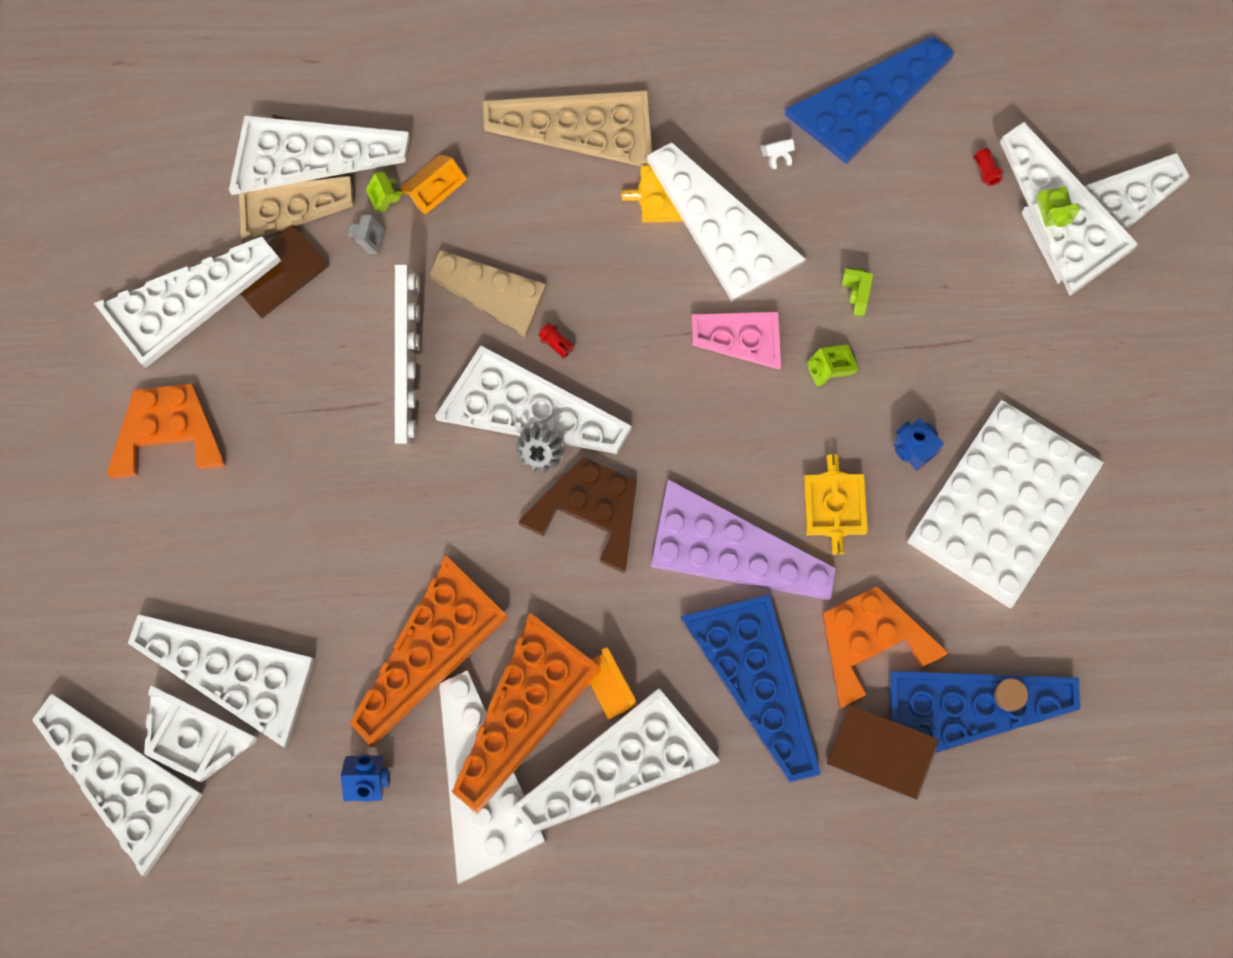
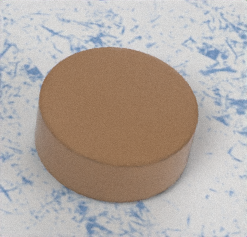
[994,679,1028,712]

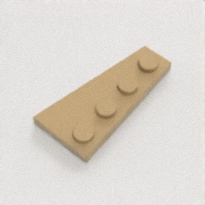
[239,176,354,243]
[429,250,546,338]

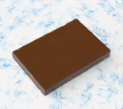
[240,225,328,319]
[827,705,940,800]

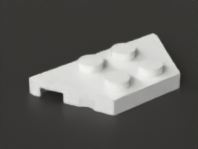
[144,686,258,783]

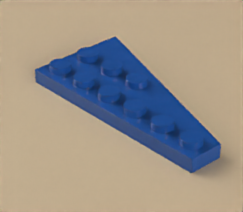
[784,36,954,164]
[681,594,821,783]
[889,671,1080,753]

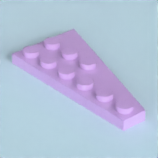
[651,480,836,600]

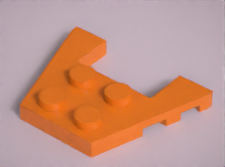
[107,384,225,479]
[822,587,948,710]

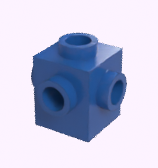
[893,418,944,471]
[341,754,390,802]

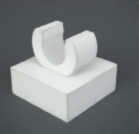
[760,139,795,169]

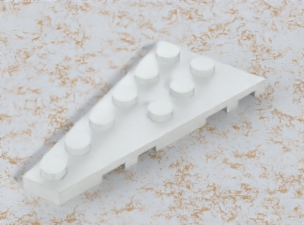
[229,116,410,195]
[1022,153,1190,284]
[395,265,420,444]
[435,346,632,454]
[439,671,545,884]

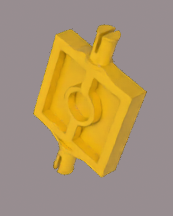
[622,166,683,223]
[803,454,868,555]

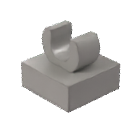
[348,215,385,254]

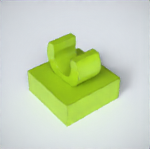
[366,172,402,212]

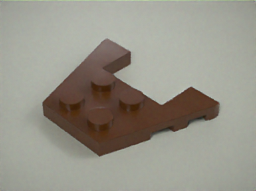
[519,457,637,573]

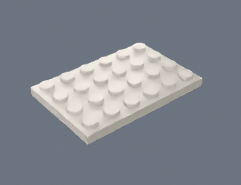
[907,400,1104,609]

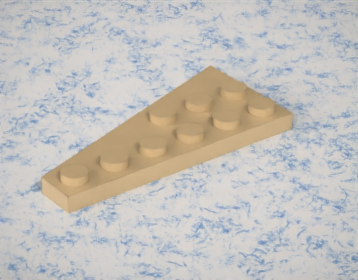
[483,91,652,166]

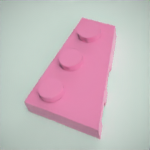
[691,312,781,370]

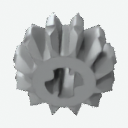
[515,422,565,474]

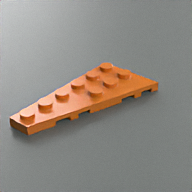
[349,555,508,747]
[452,613,601,814]

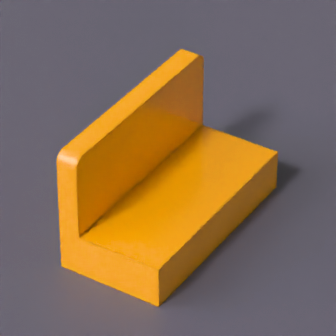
[399,155,467,214]
[589,647,636,721]

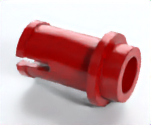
[973,148,1003,186]
[538,323,575,359]

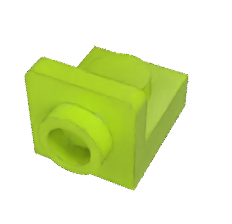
[1036,186,1080,227]
[842,268,874,316]
[807,344,859,386]

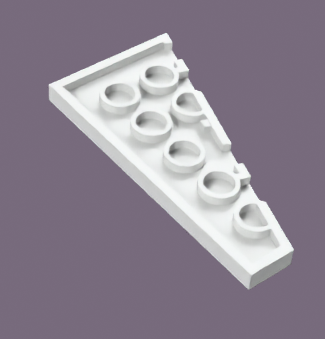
[1000,122,1138,296]
[646,143,806,302]
[94,236,281,368]
[128,614,315,749]
[512,689,720,834]
[32,694,203,877]

